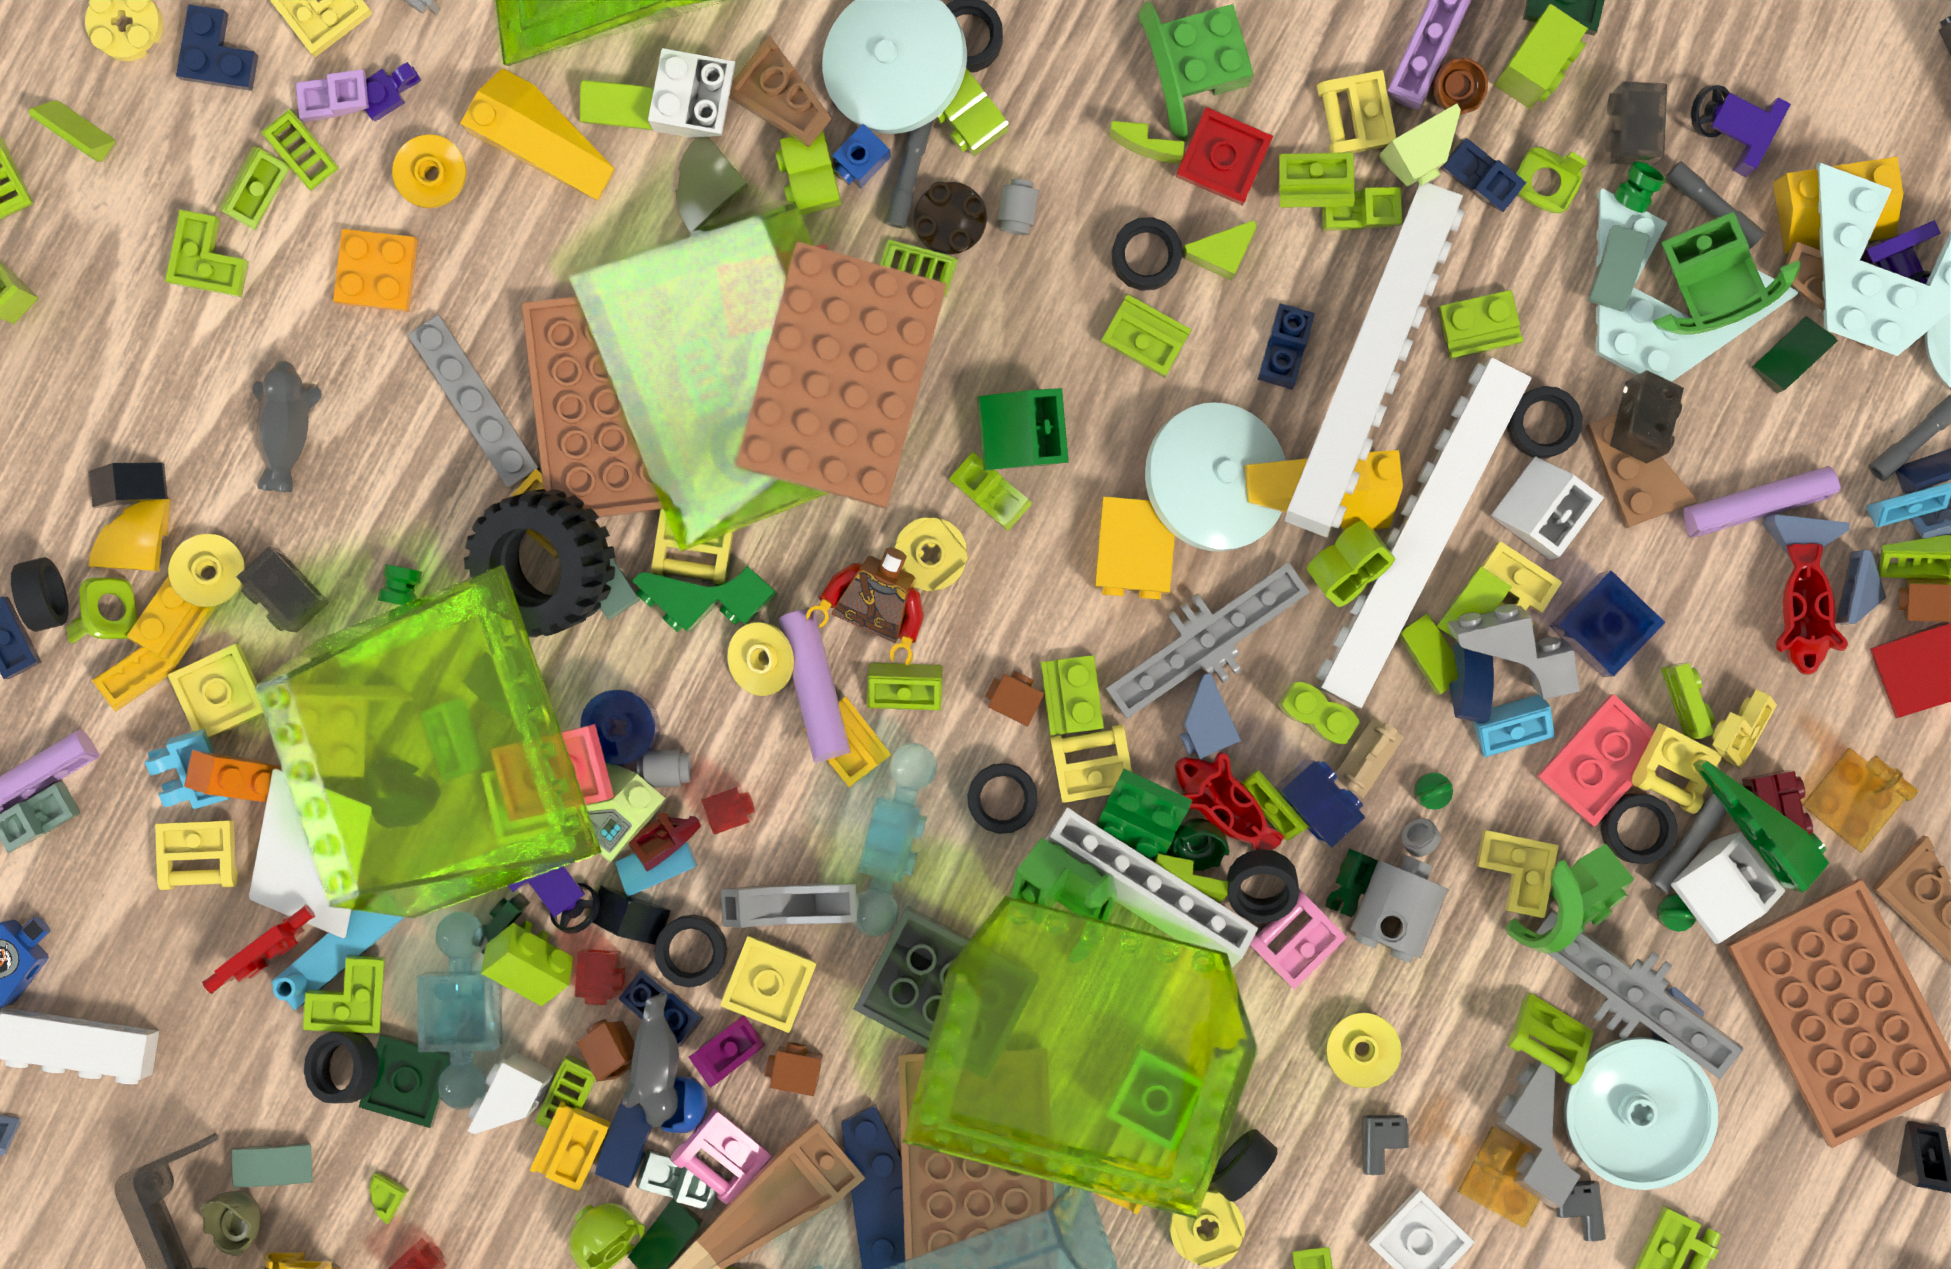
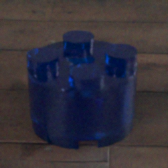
[580,690,661,765]

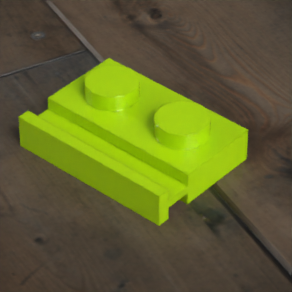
[1279,153,1355,208]
[1437,290,1524,360]
[1100,294,1192,378]
[1040,655,1104,736]
[1660,662,1715,739]

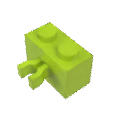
[481,920,573,1006]

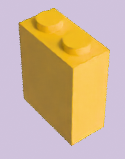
[1094,497,1175,600]

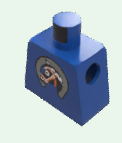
[0,916,51,1008]

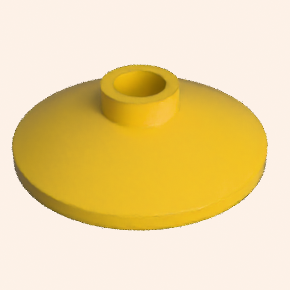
[392,134,467,208]

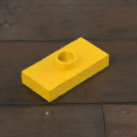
[92,647,179,712]

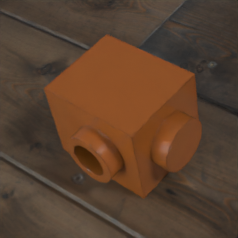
[1898,578,1951,622]
[985,671,1045,727]
[576,1019,635,1081]
[765,1042,823,1096]

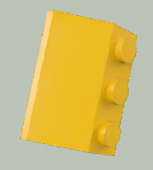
[1773,156,1904,255]

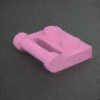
[1250,889,1347,990]
[670,1107,772,1205]

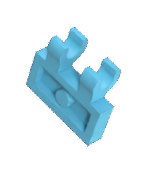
[144,729,230,809]

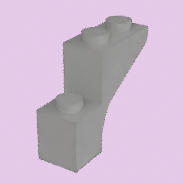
[1448,604,1580,700]
[721,882,859,928]
[1495,1061,1581,1208]

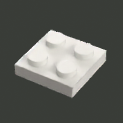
[1367,1188,1475,1269]

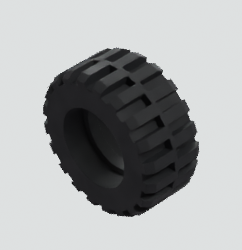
[464,489,616,637]

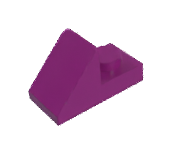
[688,1015,765,1088]

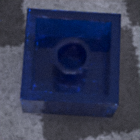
[1549,570,1666,677]
[1274,759,1366,848]

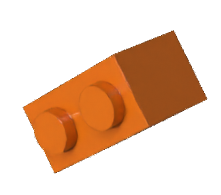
[184,750,281,802]

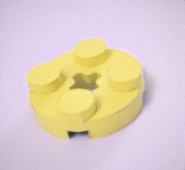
[85,0,163,61]
[895,518,968,592]
[1169,1189,1245,1267]

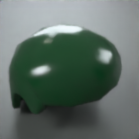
[1171,818,1230,871]

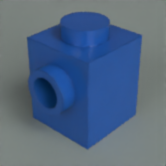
[832,124,891,189]

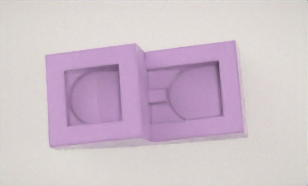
[296,69,369,122]

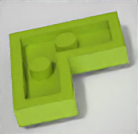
[165,210,249,298]
[303,955,385,1034]

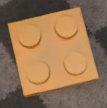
[333,229,418,312]

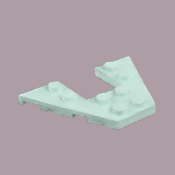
[1816,162,1951,356]
[1596,188,1798,389]

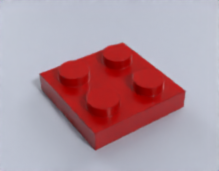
[1176,107,1273,206]

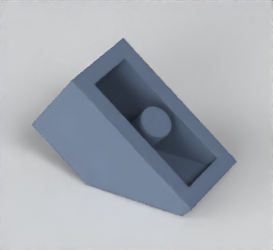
[1180,672,1241,759]

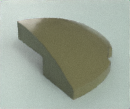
[676,137,748,234]

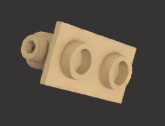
[1332,717,1404,799]

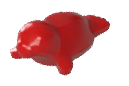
[1775,543,1848,675]
[1175,752,1284,851]

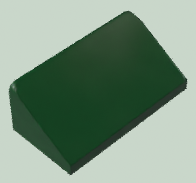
[1752,316,1838,393]
[628,1198,703,1269]

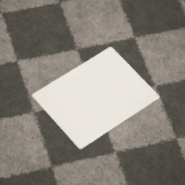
[249,769,372,938]

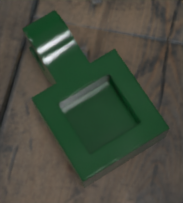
[1326,848,1378,918]
[467,893,530,954]

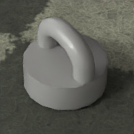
[1401,818,1441,857]

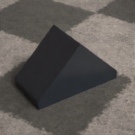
[89,463,168,508]
[592,885,671,945]
[1896,1121,1951,1193]

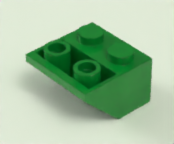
[977,388,1069,471]

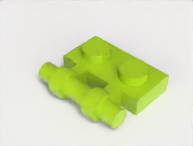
[1633,1205,1722,1269]

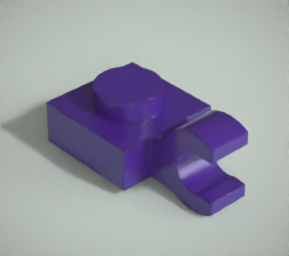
[365,62,421,122]

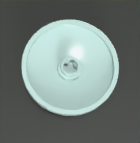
[822,0,967,134]
[1145,402,1286,552]
[1564,1037,1719,1190]

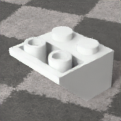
[648,48,736,138]
[1490,456,1604,560]
[1670,832,1785,944]
[468,1053,556,1134]

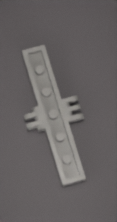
[1105,562,1310,719]
[1536,909,1743,1079]

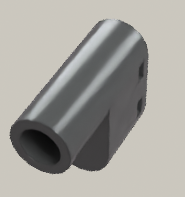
[1362,1115,1409,1175]
[1555,1180,1606,1241]

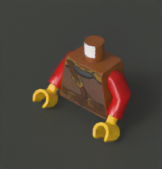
[806,547,924,666]

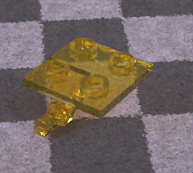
[1802,748,1919,853]
[1457,1126,1540,1228]

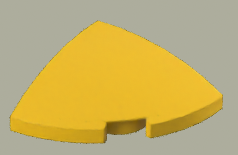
[88,499,170,572]
[264,1252,341,1269]

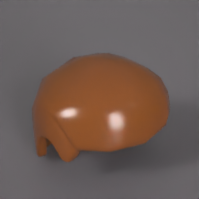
[1432,58,1489,115]

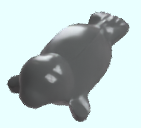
[252,361,322,492]
[622,992,679,1127]

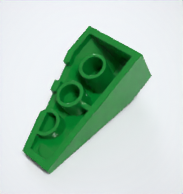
[1693,760,1829,893]

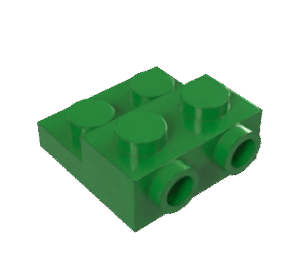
[1096,768,1192,860]

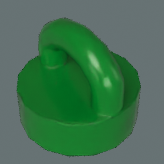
[1414,772,1453,810]
[1657,894,1696,932]

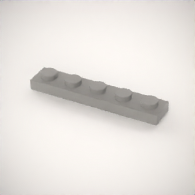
[407,315,541,489]

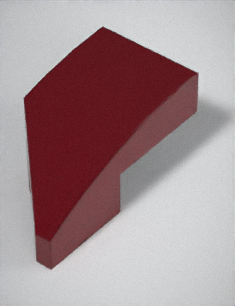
[628,812,701,872]

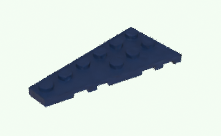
[841,1104,906,1269]

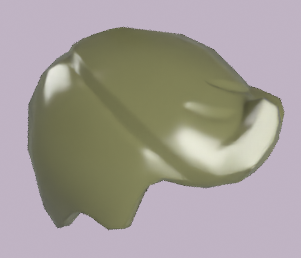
[201,1191,261,1256]

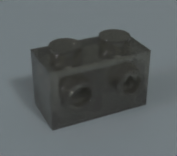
[1605,81,1667,166]
[1610,370,1684,463]
[236,546,329,633]

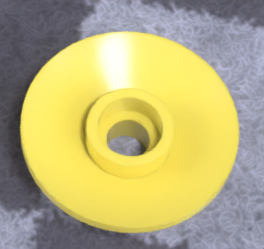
[168,534,245,607]
[727,622,794,696]
[1326,1013,1402,1088]

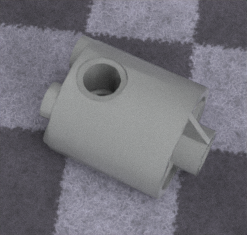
[1350,855,1449,963]

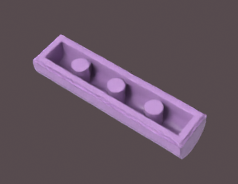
[1387,0,1471,109]
[1683,466,1841,538]
[778,609,851,763]
[0,730,100,814]

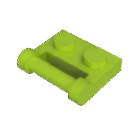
[1507,993,1594,1085]

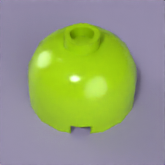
[568,1203,645,1269]

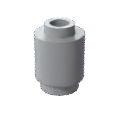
[998,179,1039,235]
[637,750,692,788]

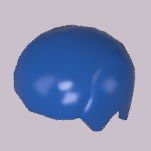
[661,1076,708,1134]

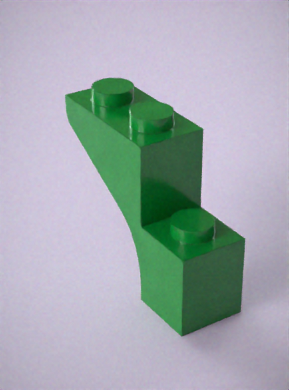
[632,566,777,633]

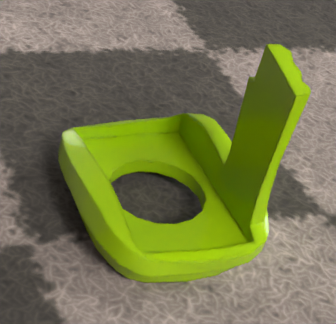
[1516,147,1587,213]
[65,577,137,643]

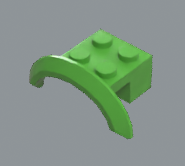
[1137,0,1254,141]
[1653,212,1801,335]
[1009,837,1117,963]
[1505,843,1635,954]

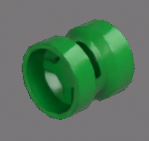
[1614,161,1666,213]
[378,564,422,608]

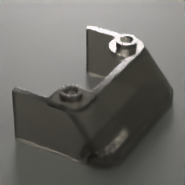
[115,1132,268,1269]

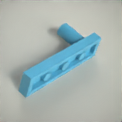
[271,884,411,1011]

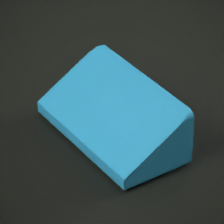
[1866,482,1951,527]
[1473,694,1555,758]
[615,841,698,897]

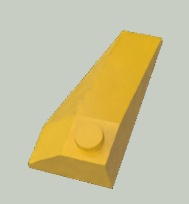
[460,68,615,201]
[1244,450,1403,530]

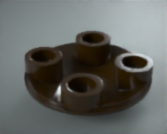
[914,181,987,255]

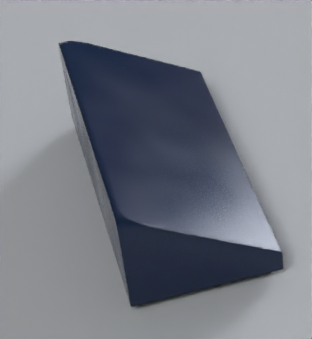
[1896,448,1951,494]

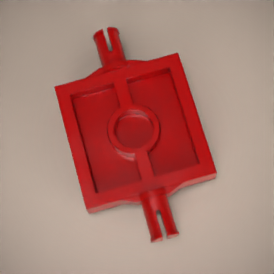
[202,904,316,994]

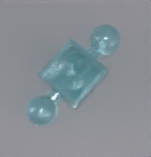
[853,743,937,936]
[417,911,502,1110]

